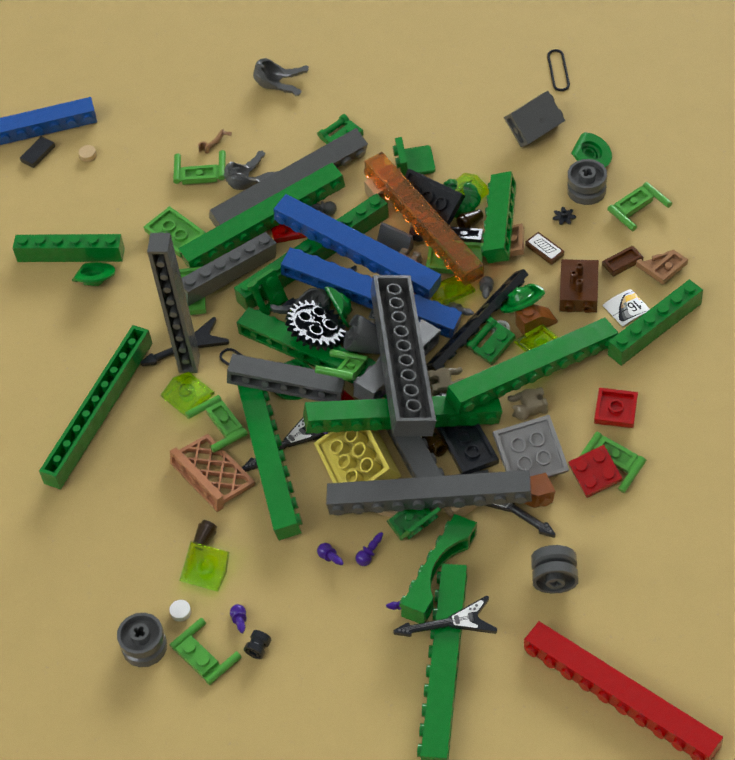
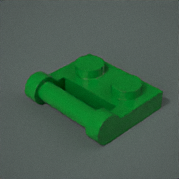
[317,114,364,144]
[247,268,288,315]
[466,317,516,365]

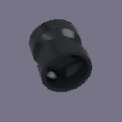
[244,630,272,659]

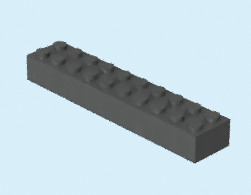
[370,275,436,436]

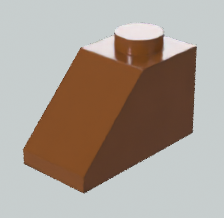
[515,304,558,337]
[524,472,556,508]

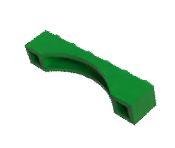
[399,514,477,623]

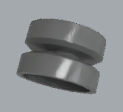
[567,159,607,205]
[531,545,579,594]
[117,612,167,667]

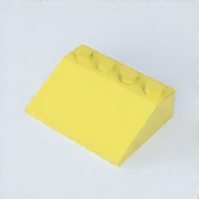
[314,430,401,483]

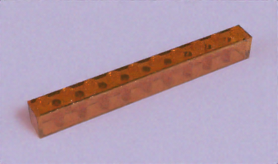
[364,152,484,286]

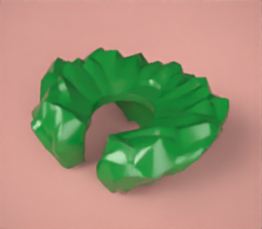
[443,179,481,218]

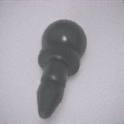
[311,201,337,216]
[479,276,494,299]
[445,301,474,316]

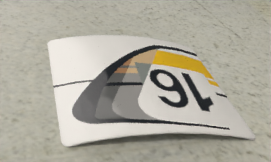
[603,289,650,326]

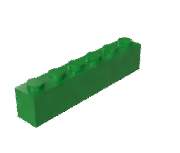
[481,171,516,264]
[12,234,125,262]
[608,279,703,366]

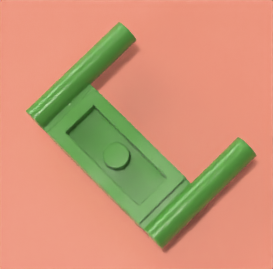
[173,150,226,185]
[607,182,672,231]
[315,349,368,381]
[185,395,248,453]
[580,431,647,493]
[169,618,242,685]

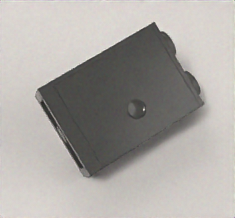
[504,91,565,147]

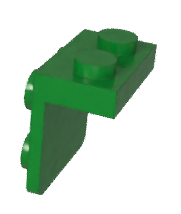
[393,137,436,178]
[386,507,440,540]

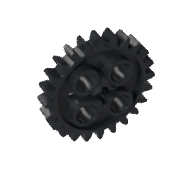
[285,300,346,351]

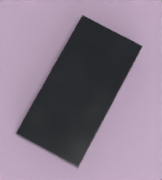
[20,136,55,168]

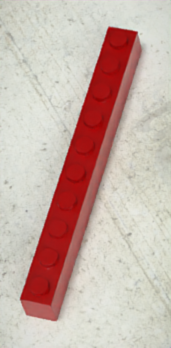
[524,621,723,760]

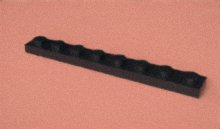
[426,269,529,371]

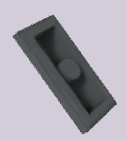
[377,222,414,255]

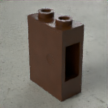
[559,259,599,313]

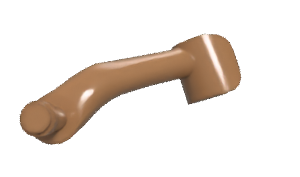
[198,129,232,153]

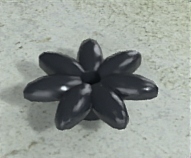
[553,207,576,225]

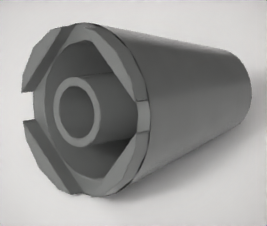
[343,314,380,355]

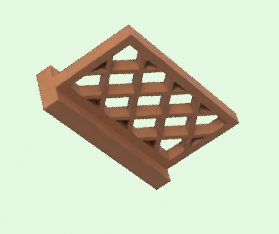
[170,434,255,512]

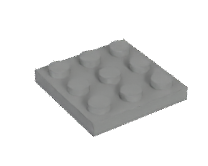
[492,415,569,478]

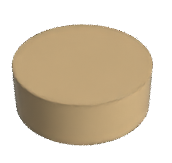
[79,145,97,162]

